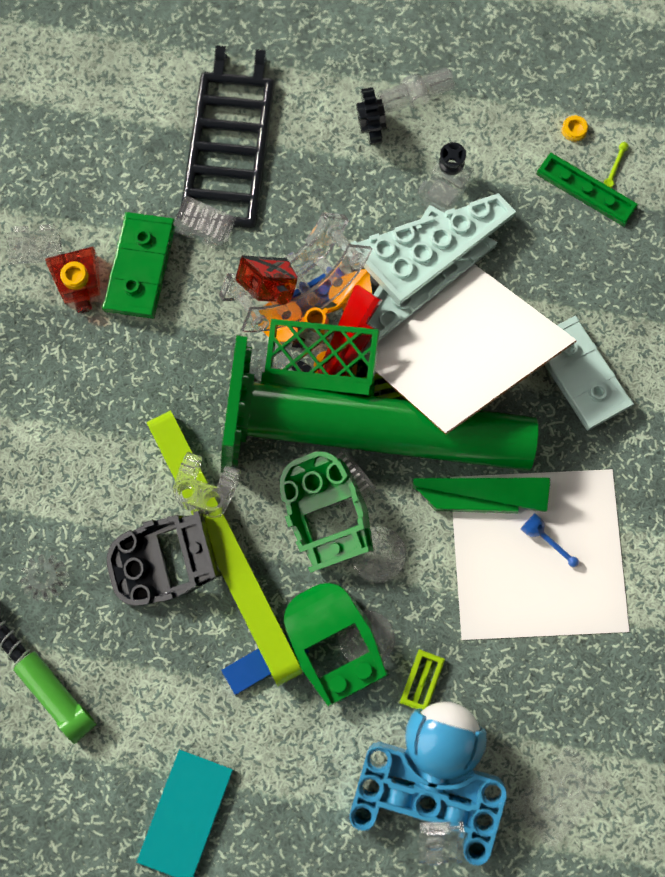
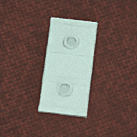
[545,315,634,431]

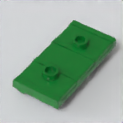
[102,212,176,319]

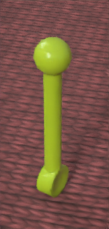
[603,142,629,188]

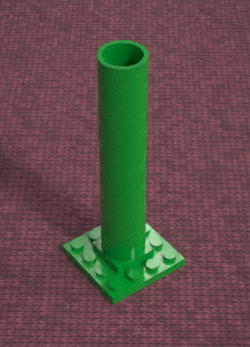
[221,335,538,473]

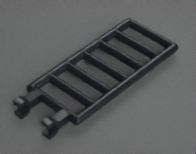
[179,45,275,228]

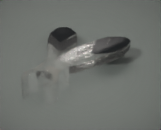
[251,338,312,374]

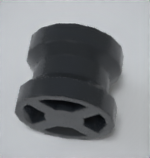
[439,142,466,175]

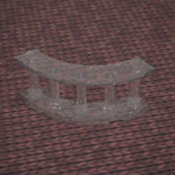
[219,212,373,332]

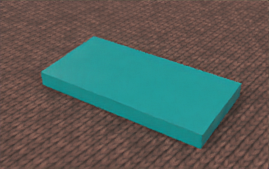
[136,749,233,877]

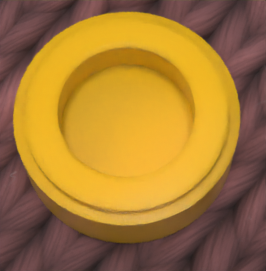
[562,115,588,142]
[60,261,89,290]

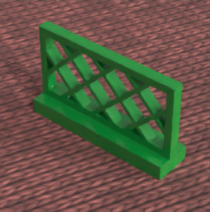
[261,319,380,396]

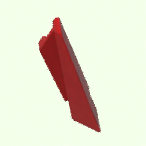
[317,285,383,376]

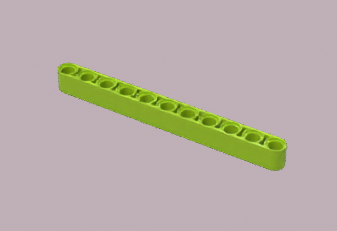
[146,410,303,686]

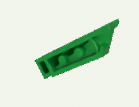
[412,478,550,514]

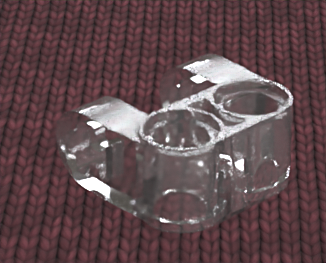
[173,452,241,518]

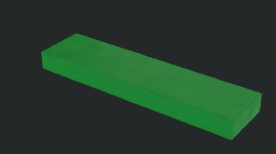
[536,152,638,227]

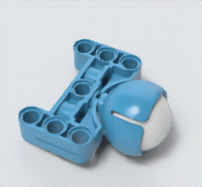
[349,702,507,865]

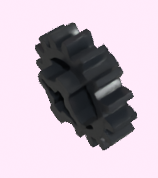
[356,87,387,145]

